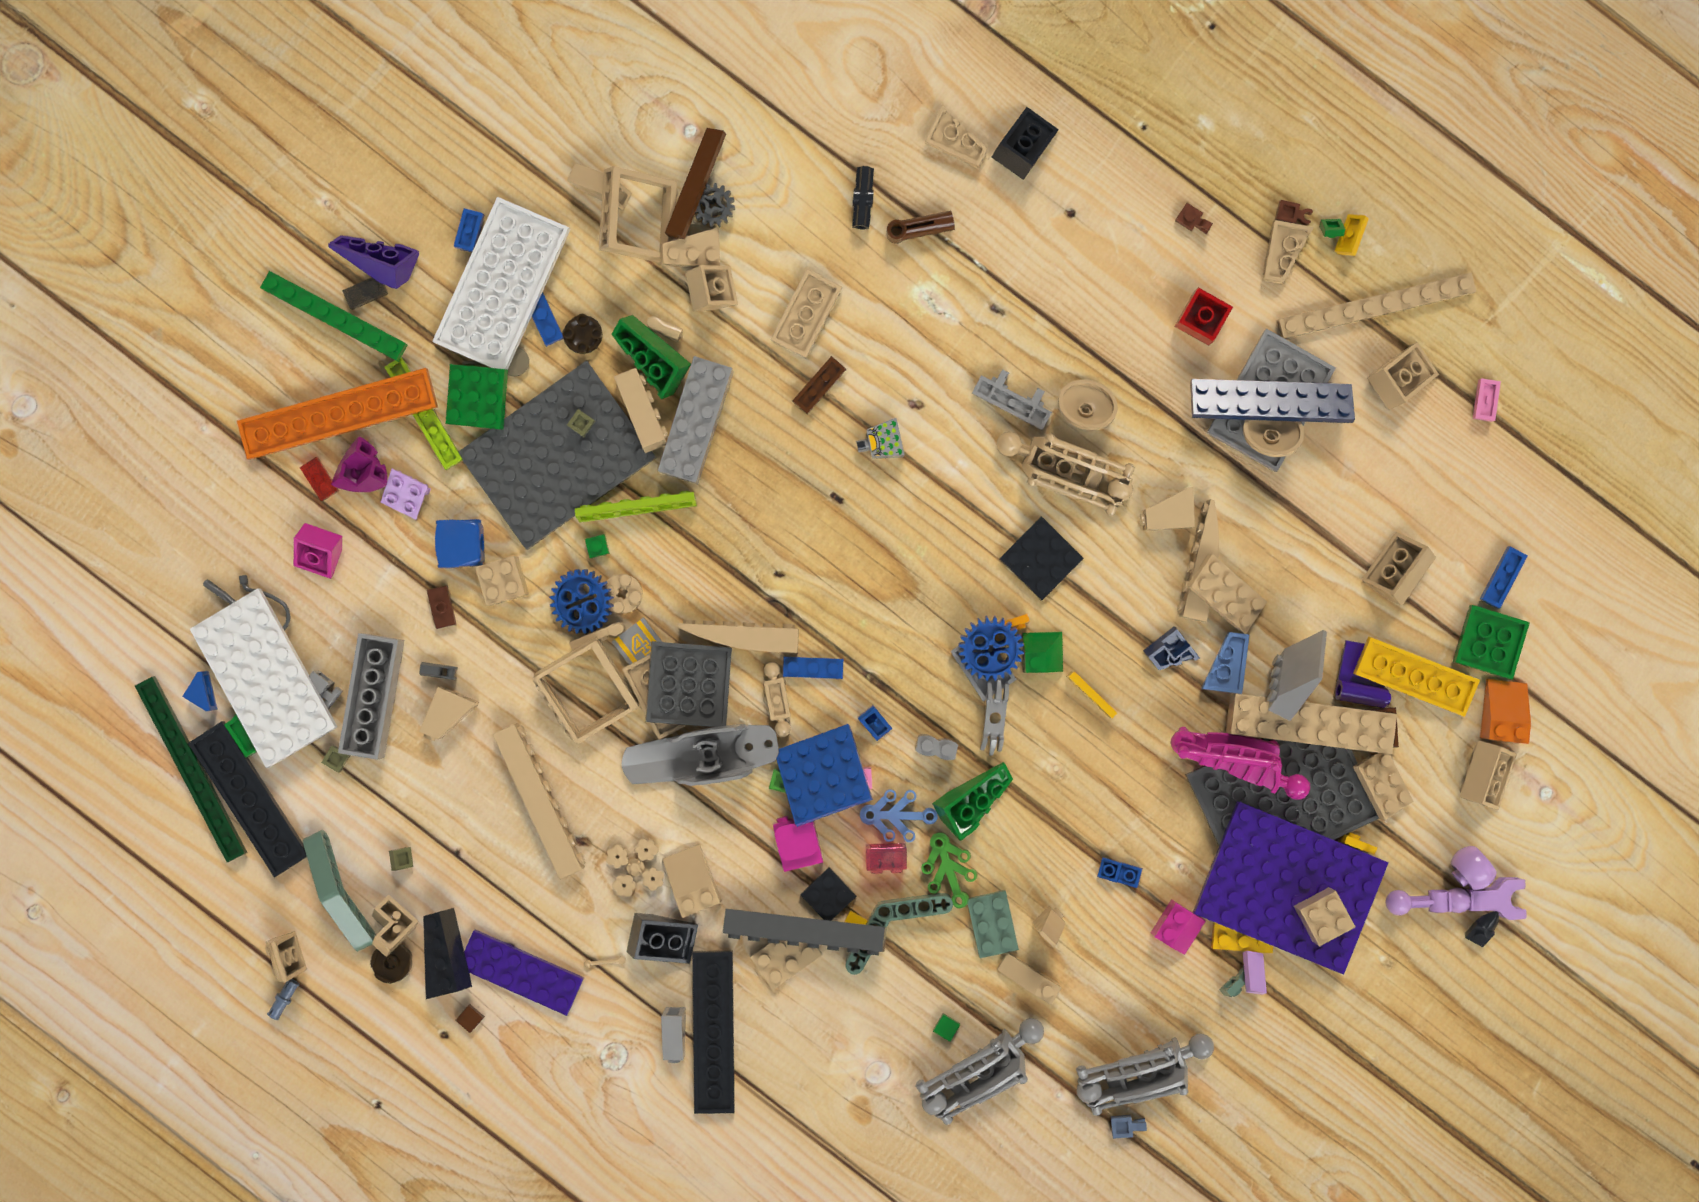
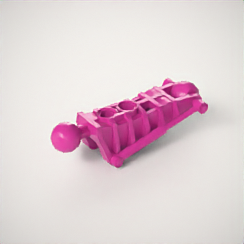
[1170,727,1311,800]

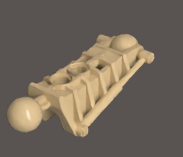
[996,431,1135,516]

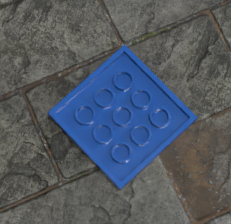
[776,724,873,827]

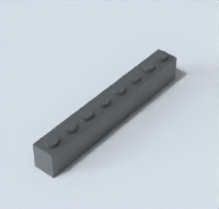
[723,909,887,956]

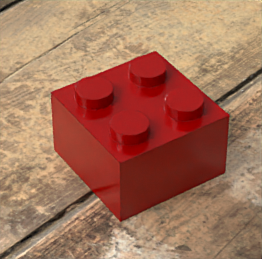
[1174,287,1233,346]

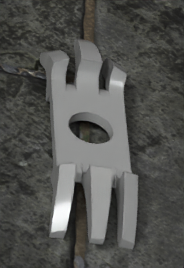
[980,679,1009,756]

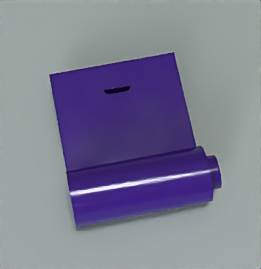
[1335,640,1391,708]

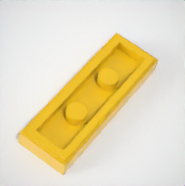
[1066,671,1117,718]

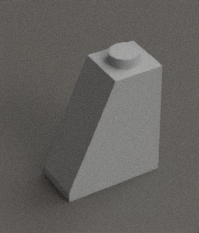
[661,1007,686,1063]

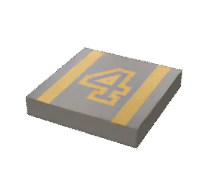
[612,617,662,665]

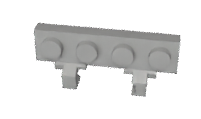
[972,369,1052,430]

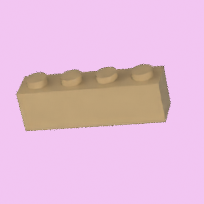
[614,368,668,453]

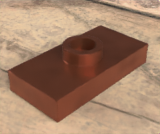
[427,586,457,629]

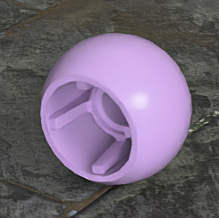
[1451,846,1497,890]

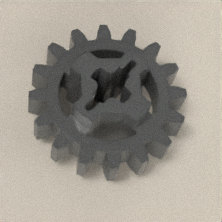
[695,183,735,228]

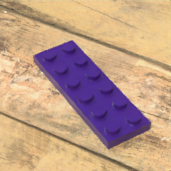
[464,929,584,1016]

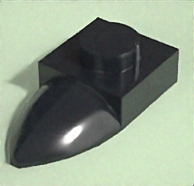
[1465,911,1499,947]

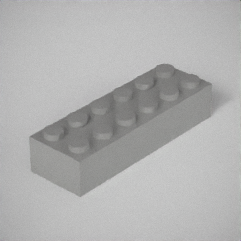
[658,356,734,485]
[338,633,404,760]

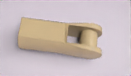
[647,316,683,342]

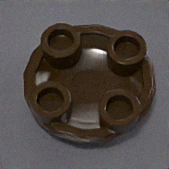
[562,314,603,354]

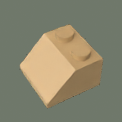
[685,265,738,311]

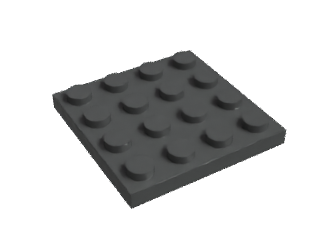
[645,641,732,727]

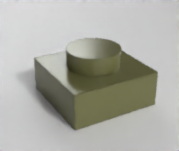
[567,409,596,437]
[321,745,351,773]
[389,847,413,871]

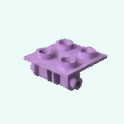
[381,468,431,520]

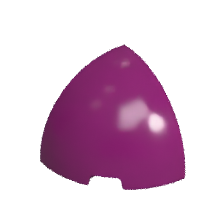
[331,436,388,492]

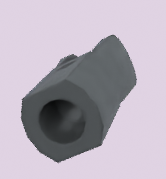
[419,662,458,680]

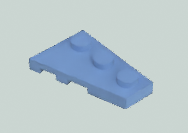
[1201,632,1249,694]

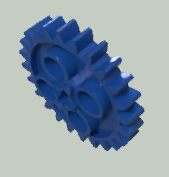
[549,569,614,634]
[958,616,1024,681]

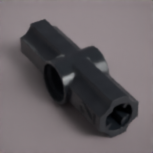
[852,166,874,230]

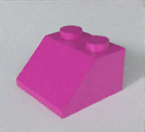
[293,523,343,579]
[1150,899,1206,955]

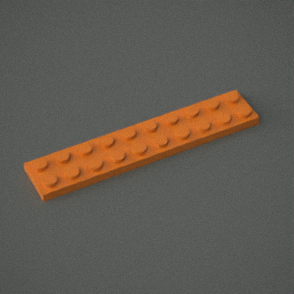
[237,368,438,460]

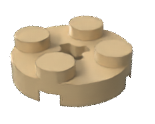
[605,574,643,614]

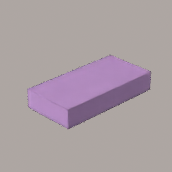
[1243,951,1267,995]

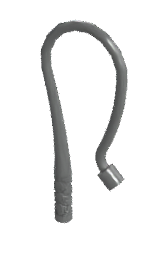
[203,575,291,631]

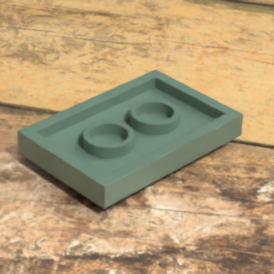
[968,890,1019,958]

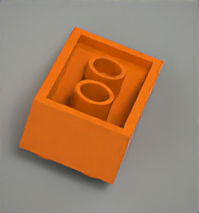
[1480,679,1531,744]

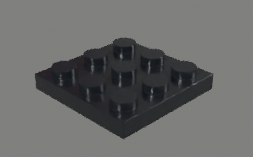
[999,516,1084,601]

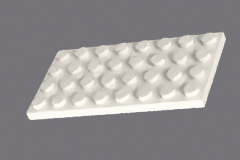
[432,197,571,370]
[190,588,338,768]

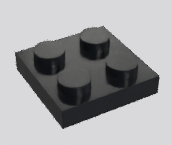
[800,867,857,921]

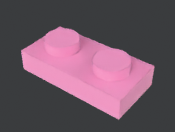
[1473,379,1501,422]

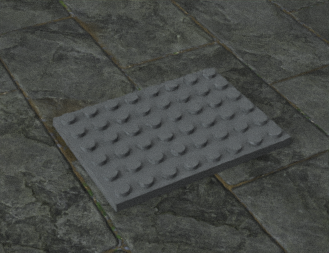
[458,360,656,550]
[1185,738,1379,846]

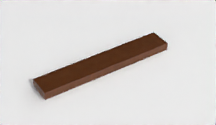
[665,128,726,240]

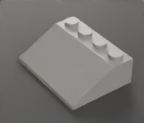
[1267,630,1327,721]

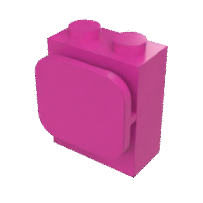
[773,816,823,872]

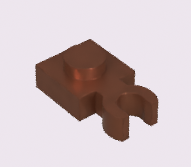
[1275,200,1313,225]

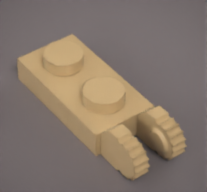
[569,621,625,650]

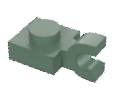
[1219,966,1245,997]

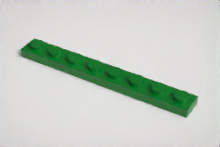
[260,271,408,362]

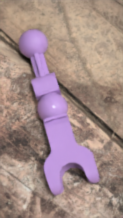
[1385,877,1527,920]

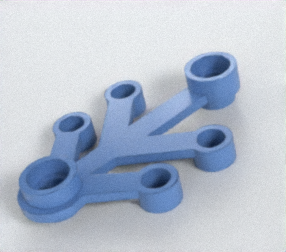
[860,789,938,842]

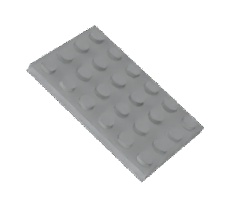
[1207,329,1336,472]

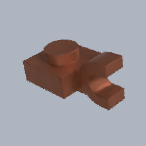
[1175,203,1213,234]

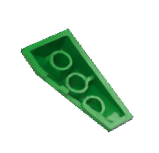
[932,762,1013,841]

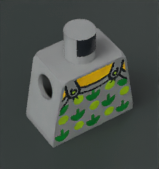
[856,418,905,459]

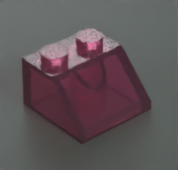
[866,843,907,874]

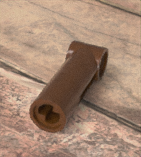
[886,210,955,244]

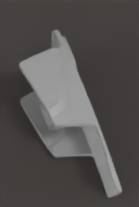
[622,724,779,786]

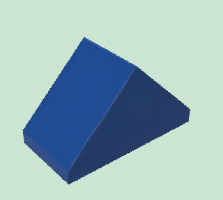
[182,671,218,711]
[858,705,892,741]

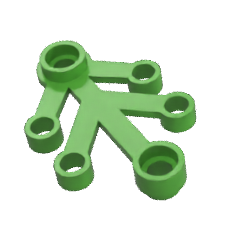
[921,832,978,908]

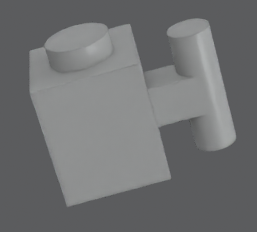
[309,670,343,710]

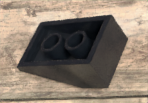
[991,107,1059,180]
[626,913,698,964]

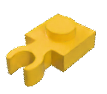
[1339,832,1378,855]

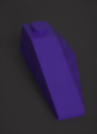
[328,235,419,289]

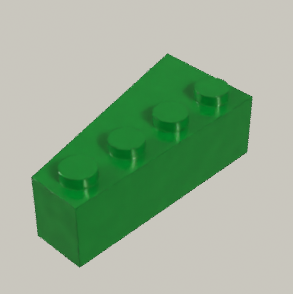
[611,315,691,400]

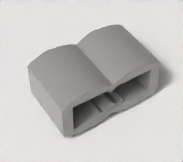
[915,734,958,760]

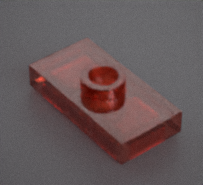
[299,457,339,502]

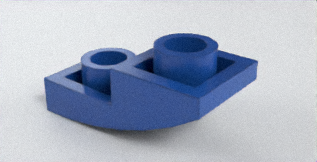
[1097,857,1143,888]

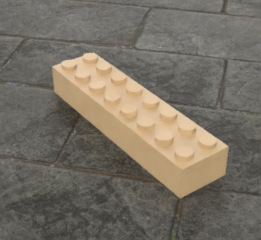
[1226,693,1397,754]

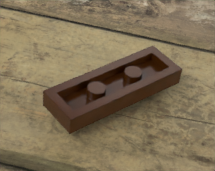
[792,356,847,415]

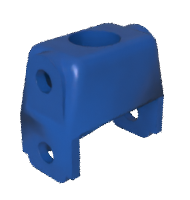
[435,519,485,568]

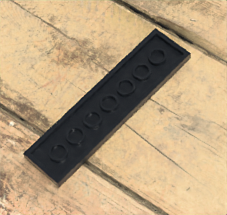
[188,721,307,878]
[692,950,735,1114]

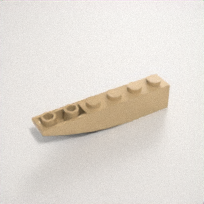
[1178,499,1219,622]
[678,620,799,653]

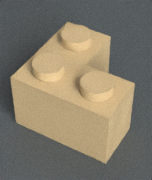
[372,895,419,957]

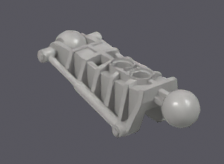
[915,1018,1044,1125]
[1076,1033,1214,1116]

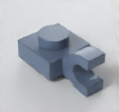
[1111,1115,1147,1139]

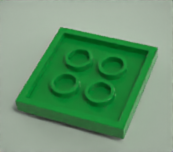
[445,364,508,430]
[1453,605,1530,680]

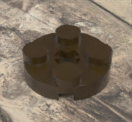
[370,944,412,984]

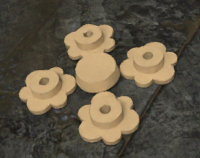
[606,839,664,897]

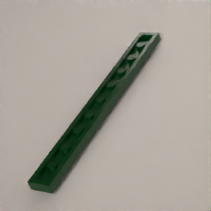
[135,676,248,863]

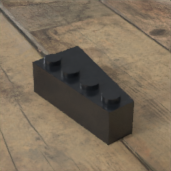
[423,908,472,999]

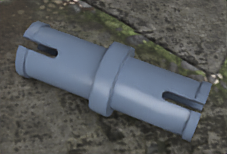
[267,979,299,1020]

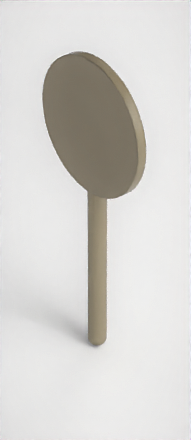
[462,347,529,377]

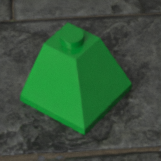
[1022,632,1063,673]

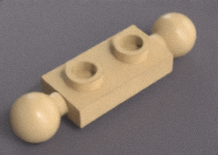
[764,662,791,737]

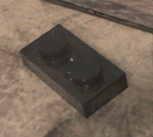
[342,277,388,310]

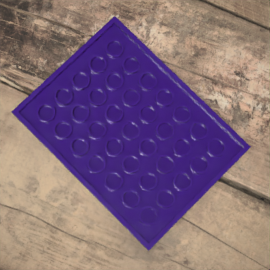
[1193,801,1389,975]

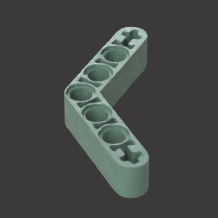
[303,830,376,952]
[846,893,953,975]

